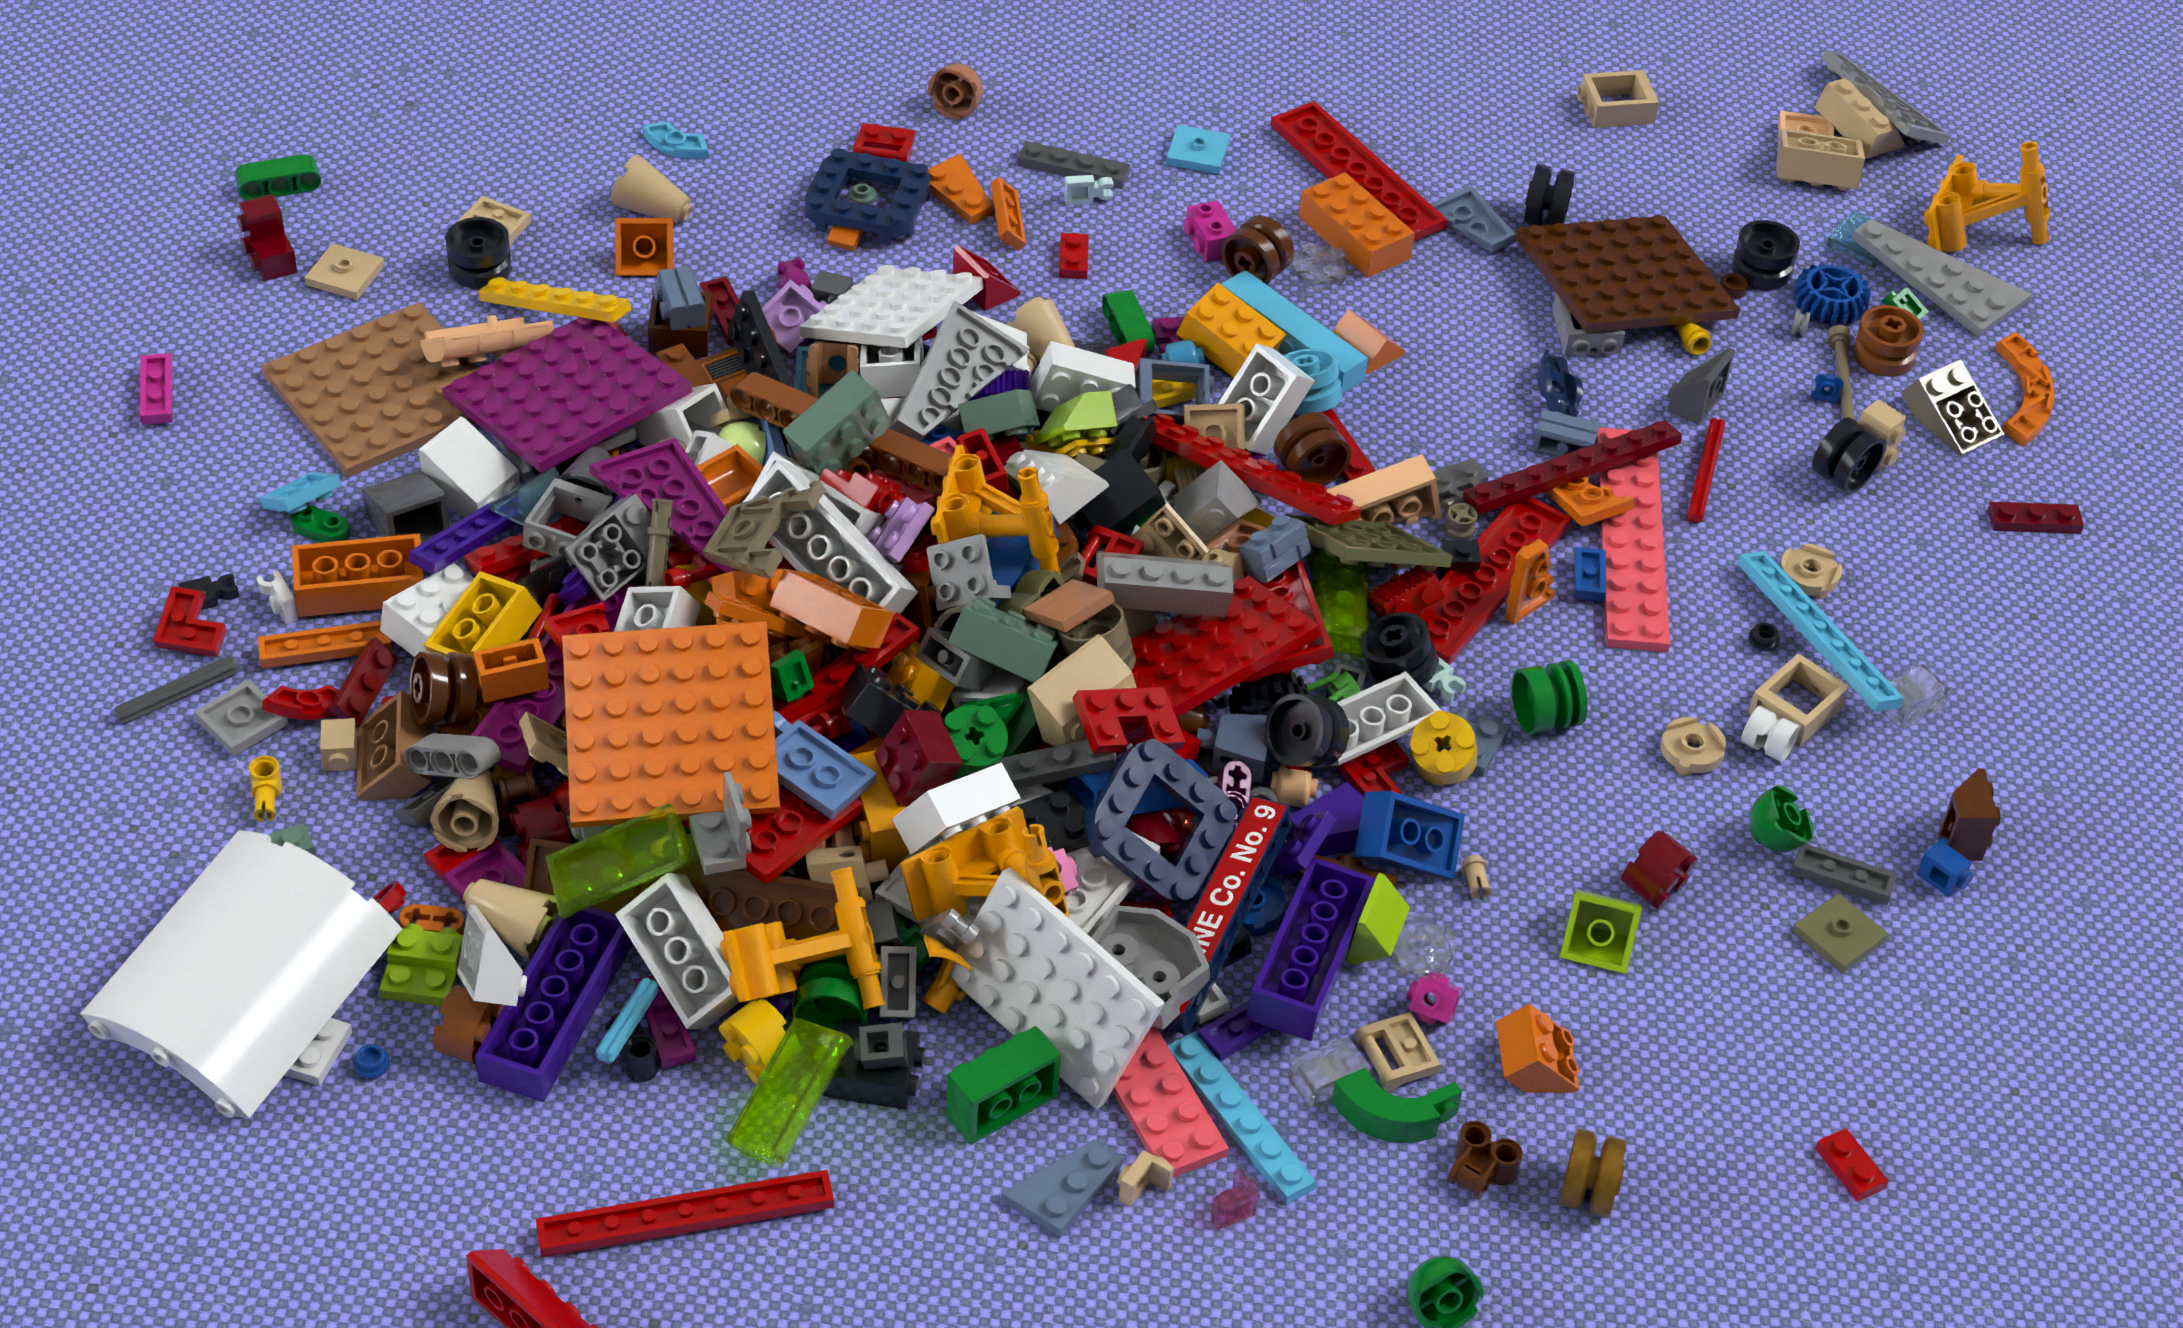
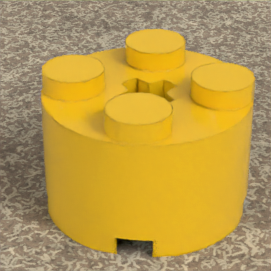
[1410,711,1478,786]
[719,998,800,1084]

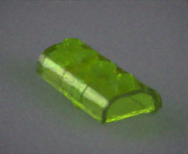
[1308,548,1370,658]
[546,803,692,918]
[725,1017,853,1168]

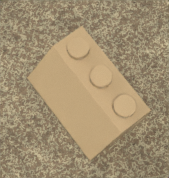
[1814,78,1904,159]
[1776,128,1865,191]
[1027,634,1137,746]

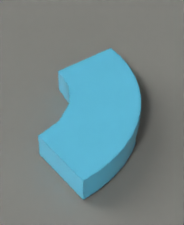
[642,121,709,159]

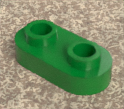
[290,505,350,543]

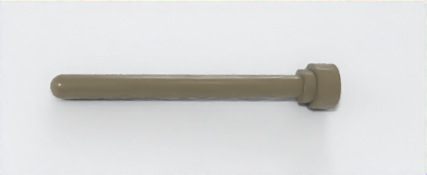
[1827,325,1855,420]

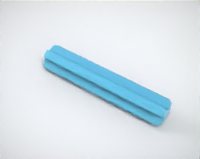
[596,978,659,1063]

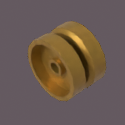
[1559,1128,1627,1218]

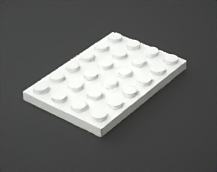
[799,265,984,348]
[949,867,1165,1109]

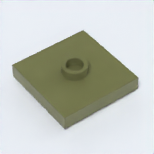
[1792,893,1889,973]

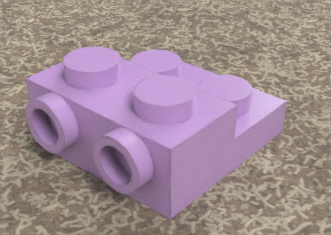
[762,279,828,358]
[867,497,935,564]

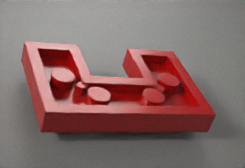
[1072,687,1186,754]

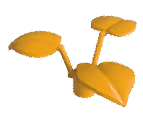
[914,921,973,1014]

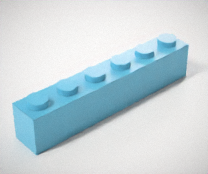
[1221,270,1368,394]

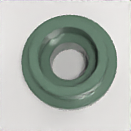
[848,183,876,205]

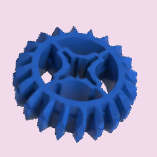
[1793,262,1871,326]

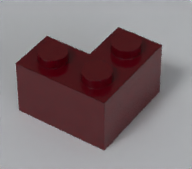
[237,194,297,282]

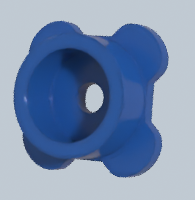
[1811,374,1844,404]

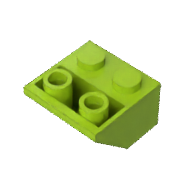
[1035,391,1117,449]

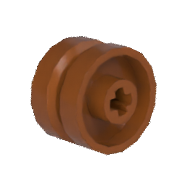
[1852,305,1924,377]

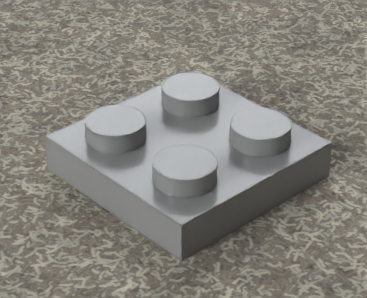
[194,680,289,757]

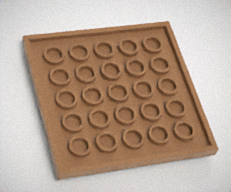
[261,302,479,478]

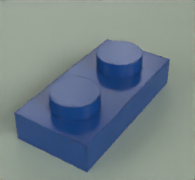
[1573,547,1606,602]

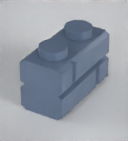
[653,266,706,331]
[1532,409,1601,457]
[1239,515,1312,583]

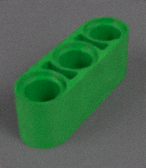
[234,154,321,201]
[1102,290,1155,353]

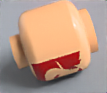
[1270,764,1318,808]

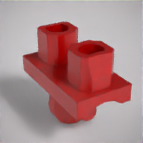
[789,699,852,741]

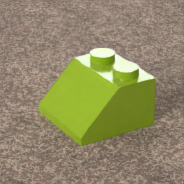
[1560,889,1642,974]

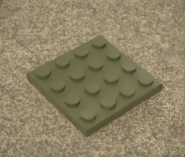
[1285,514,1453,571]

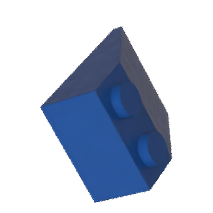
[1354,791,1465,879]

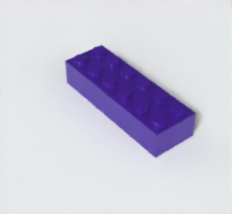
[1245,857,1376,1041]
[475,899,632,1102]

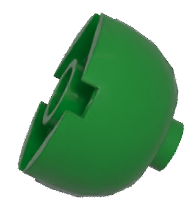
[1750,785,1814,852]
[1406,1256,1484,1328]

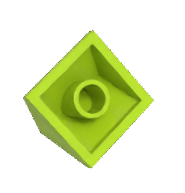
[1346,873,1410,965]

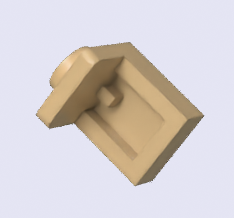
[708,396,756,429]
[1117,1150,1174,1207]

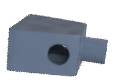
[1197,714,1269,783]

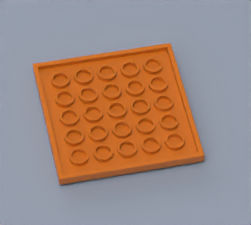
[562,621,780,828]

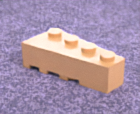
[1327,454,1442,525]

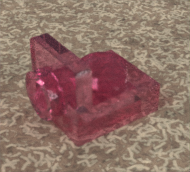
[1210,1168,1260,1230]

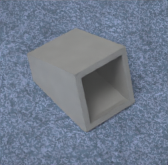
[1173,460,1262,544]

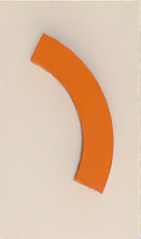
[1994,332,2054,447]

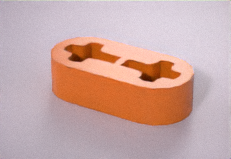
[399,904,465,935]

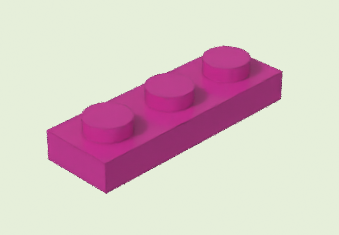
[140,353,173,425]

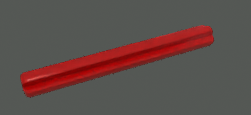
[1687,417,1725,523]

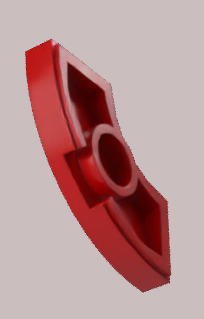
[261,685,339,720]

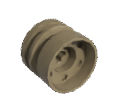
[1058,603,1136,670]

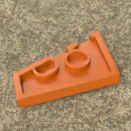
[928,153,993,225]
[1545,477,1634,527]
[1504,539,1555,625]

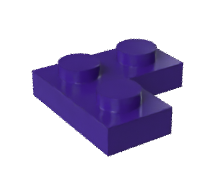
[1268,811,1337,878]

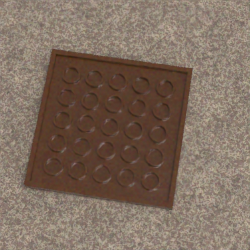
[1515,215,1740,333]

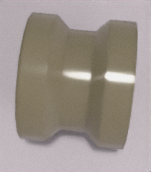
[1445,503,1478,540]

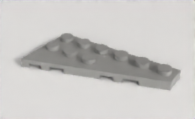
[1821,49,1951,145]
[1851,219,2033,338]
[892,301,1030,441]

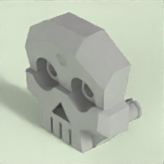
[1088,905,1210,1030]

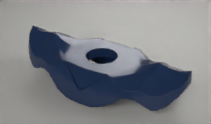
[1537,349,1584,417]

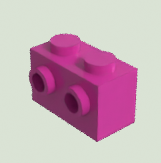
[1183,200,1236,263]

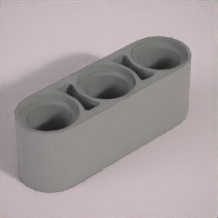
[404,733,501,778]

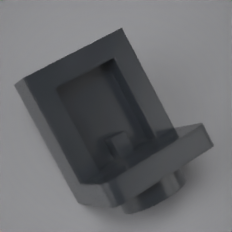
[1437,540,1481,579]

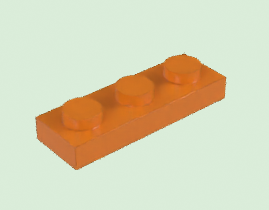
[991,176,1027,251]

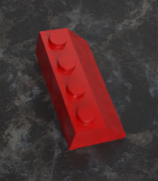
[466,1249,599,1328]

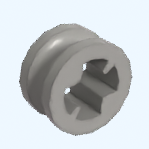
[1790,310,1810,338]

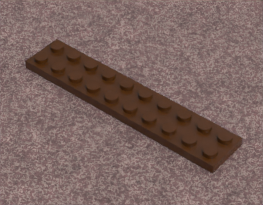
[523,838,863,940]

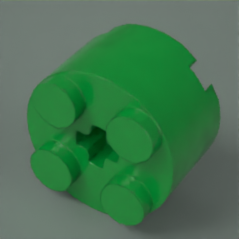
[943,705,1008,779]

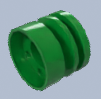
[1511,660,1588,734]
[793,954,868,1041]

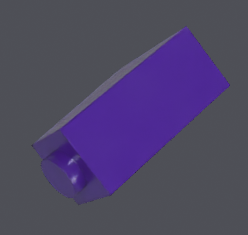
[1285,782,1364,856]

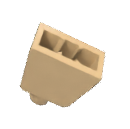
[806,846,890,903]

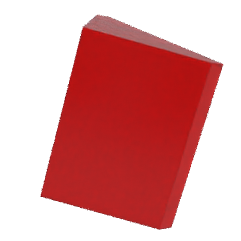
[953,244,1021,311]

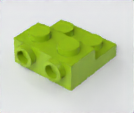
[379,923,463,1006]

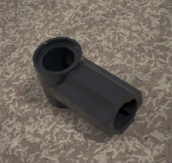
[605,1012,658,1082]

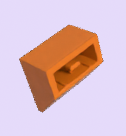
[469,638,549,703]
[1496,1004,1580,1093]

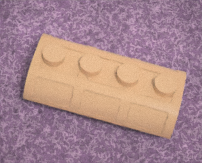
[420,315,554,367]

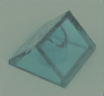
[488,467,560,526]

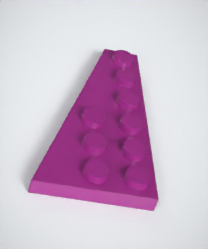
[589,438,741,573]

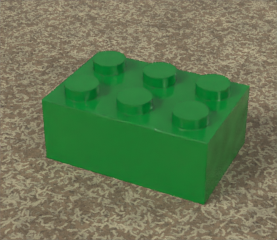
[946,1026,1061,1145]

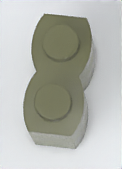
[997,569,1065,627]

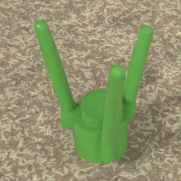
[1307,671,1361,702]

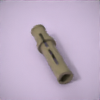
[645,498,673,587]

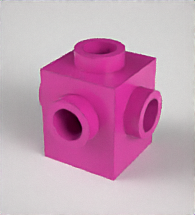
[1406,971,1463,1024]

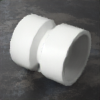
[1741,706,1801,762]

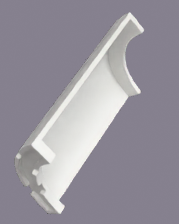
[80,830,402,1118]

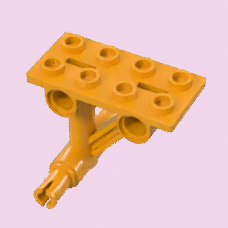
[1924,141,2050,252]
[931,445,1061,575]
[900,806,1069,921]
[720,867,885,1010]

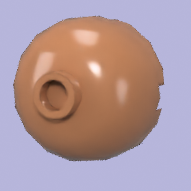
[928,63,984,119]

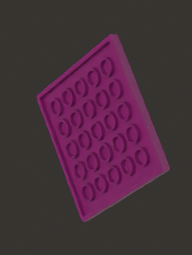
[441,317,693,473]

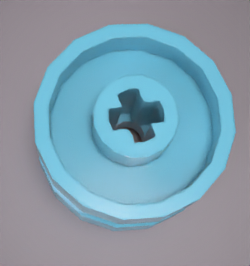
[1284,348,1342,415]

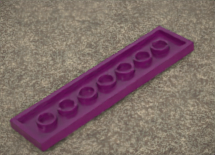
[471,583,638,775]

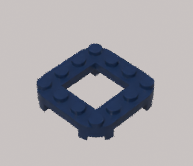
[805,148,930,244]
[1082,739,1237,905]

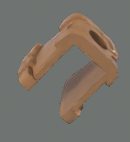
[806,342,860,398]

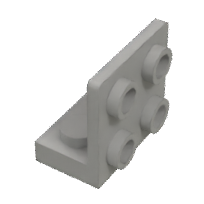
[927,534,1012,611]
[689,772,752,875]

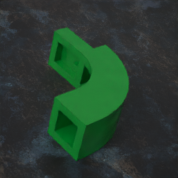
[1331,1067,1462,1143]

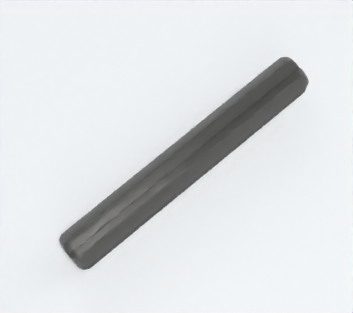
[114,656,238,724]

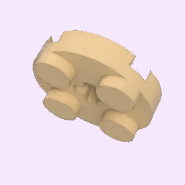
[1780,544,1843,599]
[1660,717,1726,776]

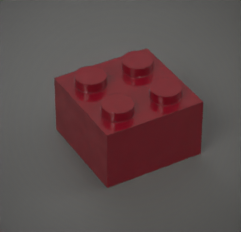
[874,710,963,807]

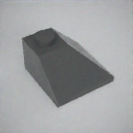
[1667,348,1735,425]

